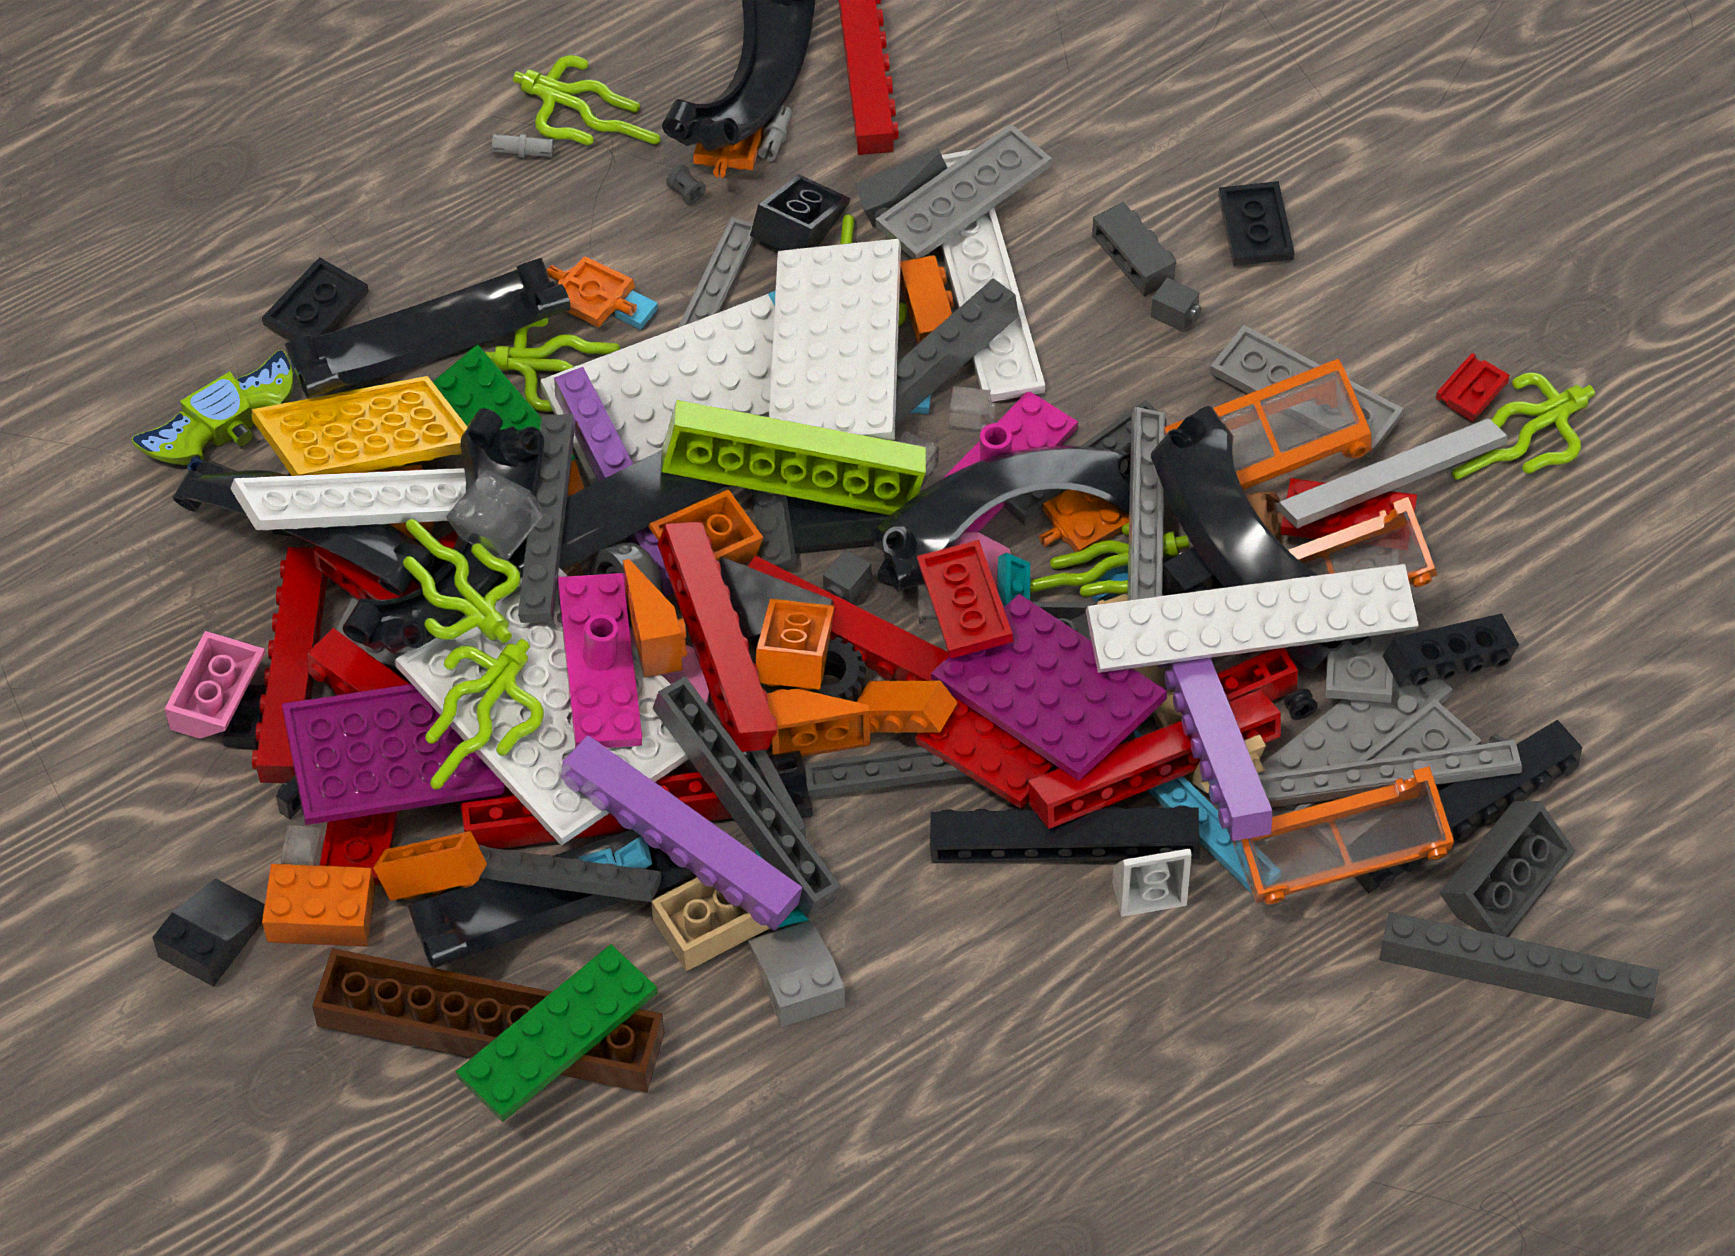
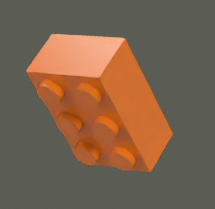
[262,864,375,947]

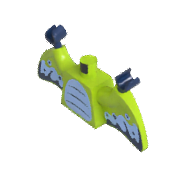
[132,350,293,471]

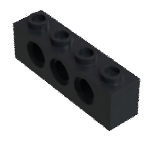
[1382,613,1519,688]

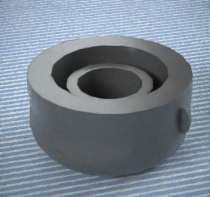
[590,543,663,625]

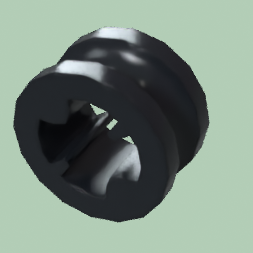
[1284,689,1318,720]

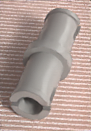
[758,105,793,161]
[492,134,554,158]

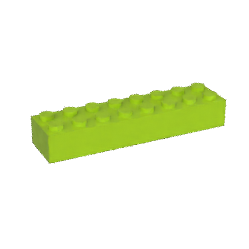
[661,400,926,515]

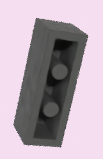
[1092,202,1176,296]

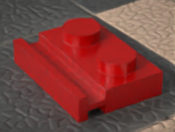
[1436,353,1510,422]

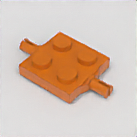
[693,127,763,178]
[547,256,637,327]
[1039,489,1129,552]

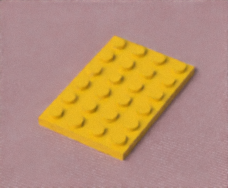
[252,376,467,476]

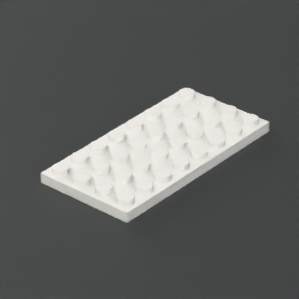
[769,239,901,440]
[540,294,775,486]

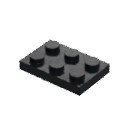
[1218,181,1294,266]
[262,257,369,341]

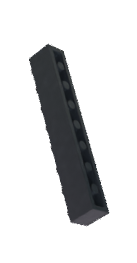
[1344,719,1583,894]
[930,805,1200,863]

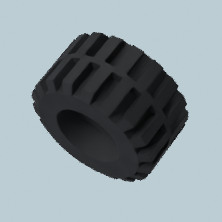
[785,637,866,702]

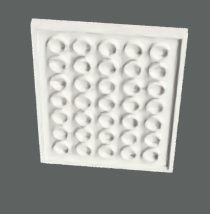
[396,568,689,846]

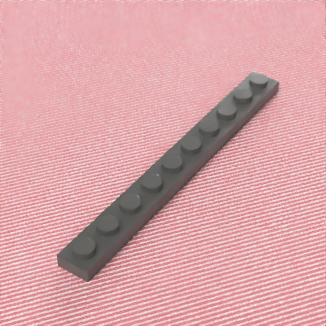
[804,730,1135,798]

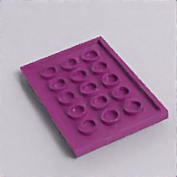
[931,594,1167,781]
[282,684,504,825]

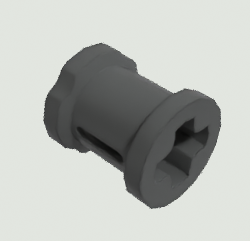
[666,165,706,205]

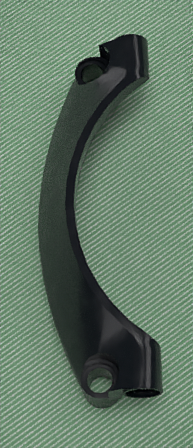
[662,0,815,151]
[285,258,571,398]
[1151,406,1369,670]
[342,408,544,654]
[873,446,1131,592]
[500,450,731,583]
[172,461,445,596]
[408,829,697,969]

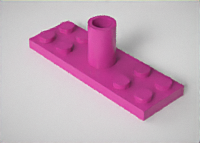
[944,392,1078,533]
[557,573,642,748]

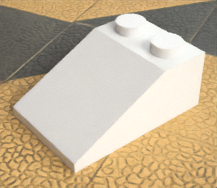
[1112,849,1192,917]

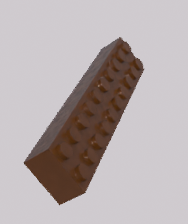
[312,948,665,1093]

